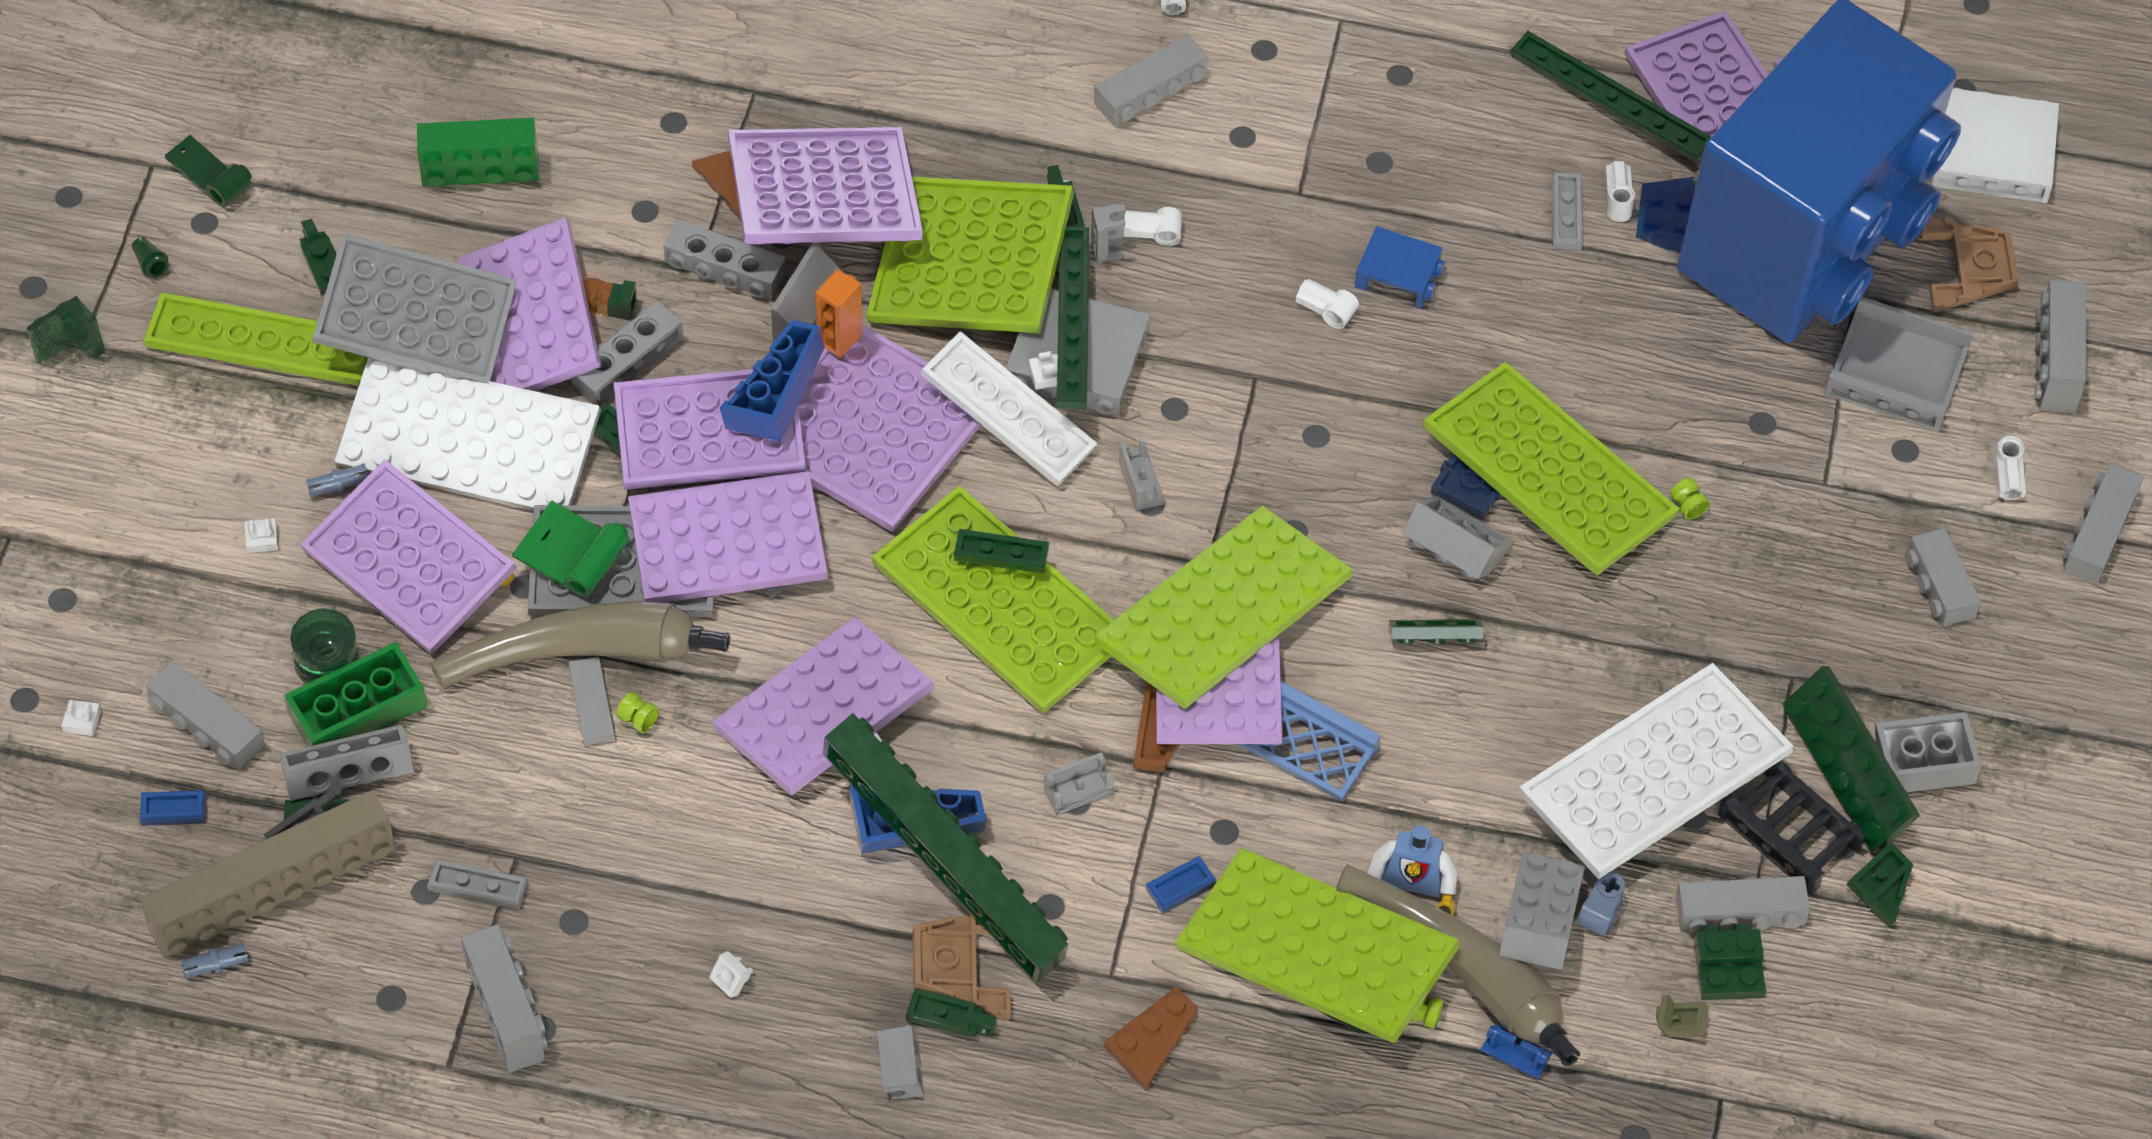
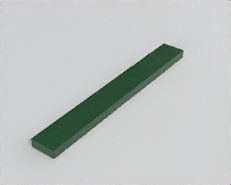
[1511,30,1711,164]
[1056,226,1089,410]

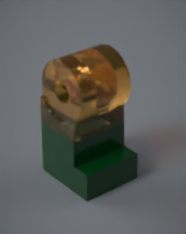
[583,278,637,320]

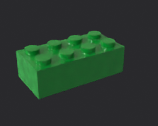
[417,117,539,187]
[284,642,427,747]

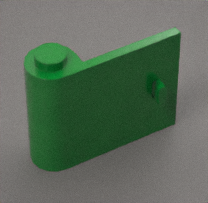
[512,500,630,598]

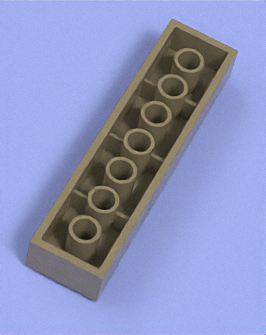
[139,790,395,958]

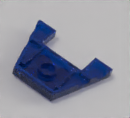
[1636,177,1695,253]

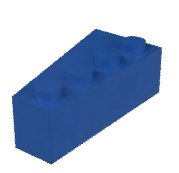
[719,320,825,442]
[849,785,986,854]

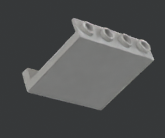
[1006,289,1150,416]
[1825,297,1973,432]

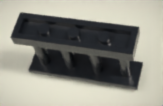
[1718,762,1866,895]

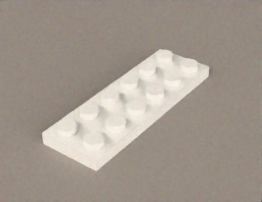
[920,331,1097,487]

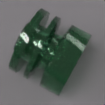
[290,608,359,684]

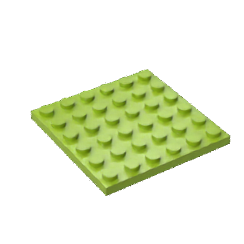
[866,177,1074,333]

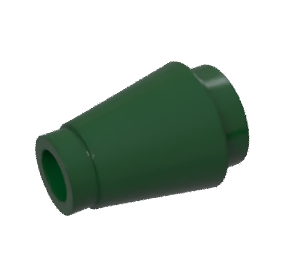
[132,237,169,278]

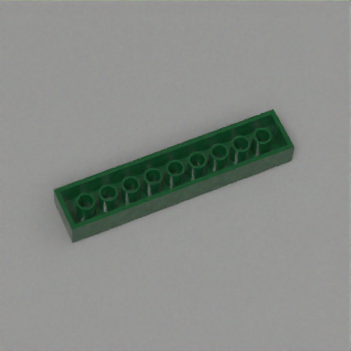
[823,713,1069,984]

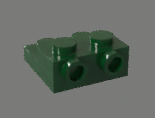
[1694,924,1766,1000]

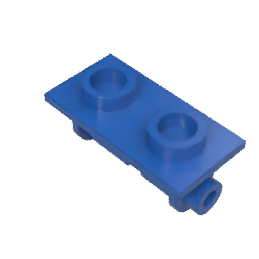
[1480,1024,1552,1079]

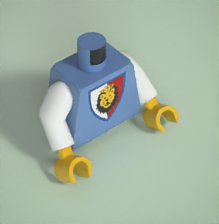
[1368,826,1457,915]

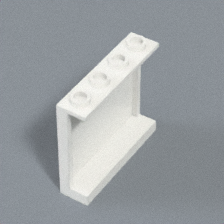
[1932,88,2059,203]

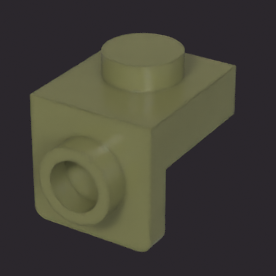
[1656,995,1709,1037]

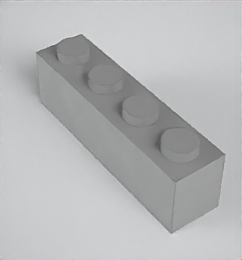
[1094,34,1208,126]
[2062,463,2144,584]
[146,661,265,771]
[1675,876,1810,933]

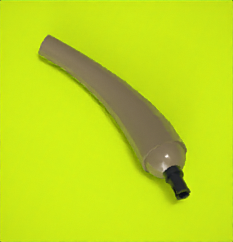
[430,601,731,689]
[1336,864,1580,1066]

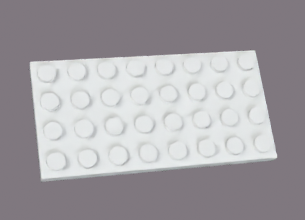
[334,357,601,511]
[1519,663,1794,879]

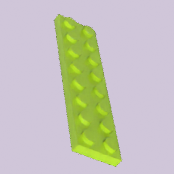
[144,292,368,386]

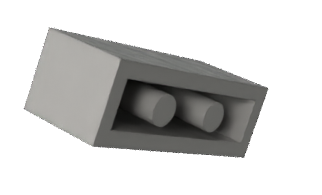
[1905,528,1981,627]

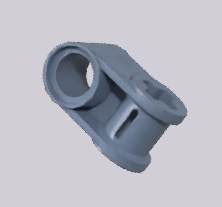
[1576,872,1625,937]

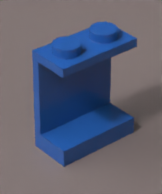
[1355,226,1445,309]

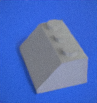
[771,243,844,342]
[1402,496,1514,580]
[1875,712,1982,792]

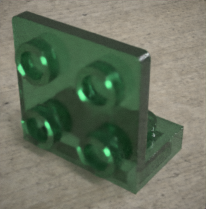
[26,296,105,364]

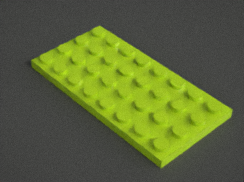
[1422,362,1680,576]
[872,485,1114,714]
[1095,505,1352,709]
[1175,848,1460,1044]

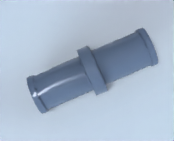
[305,463,368,498]
[180,942,249,979]

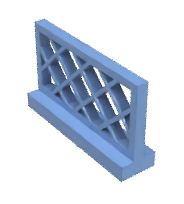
[1237,681,1381,801]

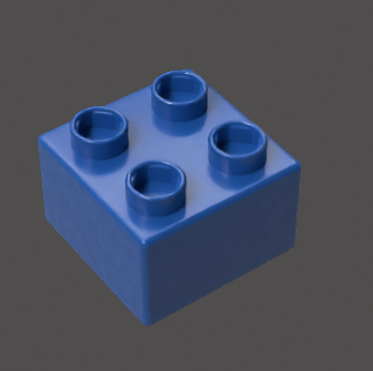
[1677,0,1961,343]

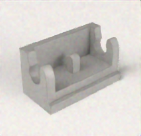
[1091,203,1126,266]
[1119,441,1165,511]
[1044,752,1114,816]
[877,1025,924,1099]

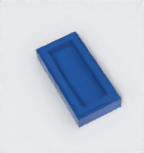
[140,790,206,825]
[1146,856,1216,913]

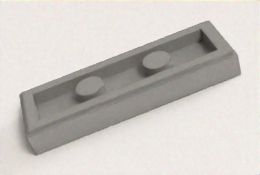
[1552,172,1583,250]
[568,656,615,746]
[427,859,528,910]

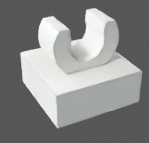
[1028,351,1057,390]
[245,518,278,553]
[61,700,101,736]
[709,951,753,998]

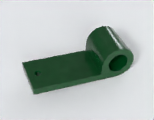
[165,135,252,208]

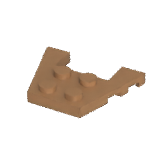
[1920,217,2019,312]
[912,914,1011,1021]

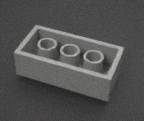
[2034,280,2086,414]
[1499,852,1585,970]
[461,924,548,1074]

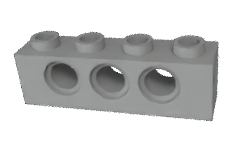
[664,219,787,301]
[571,301,683,406]
[279,725,414,801]

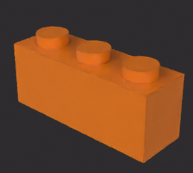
[815,269,863,358]

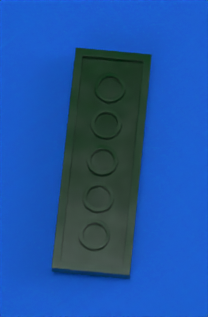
[1782,666,1921,853]

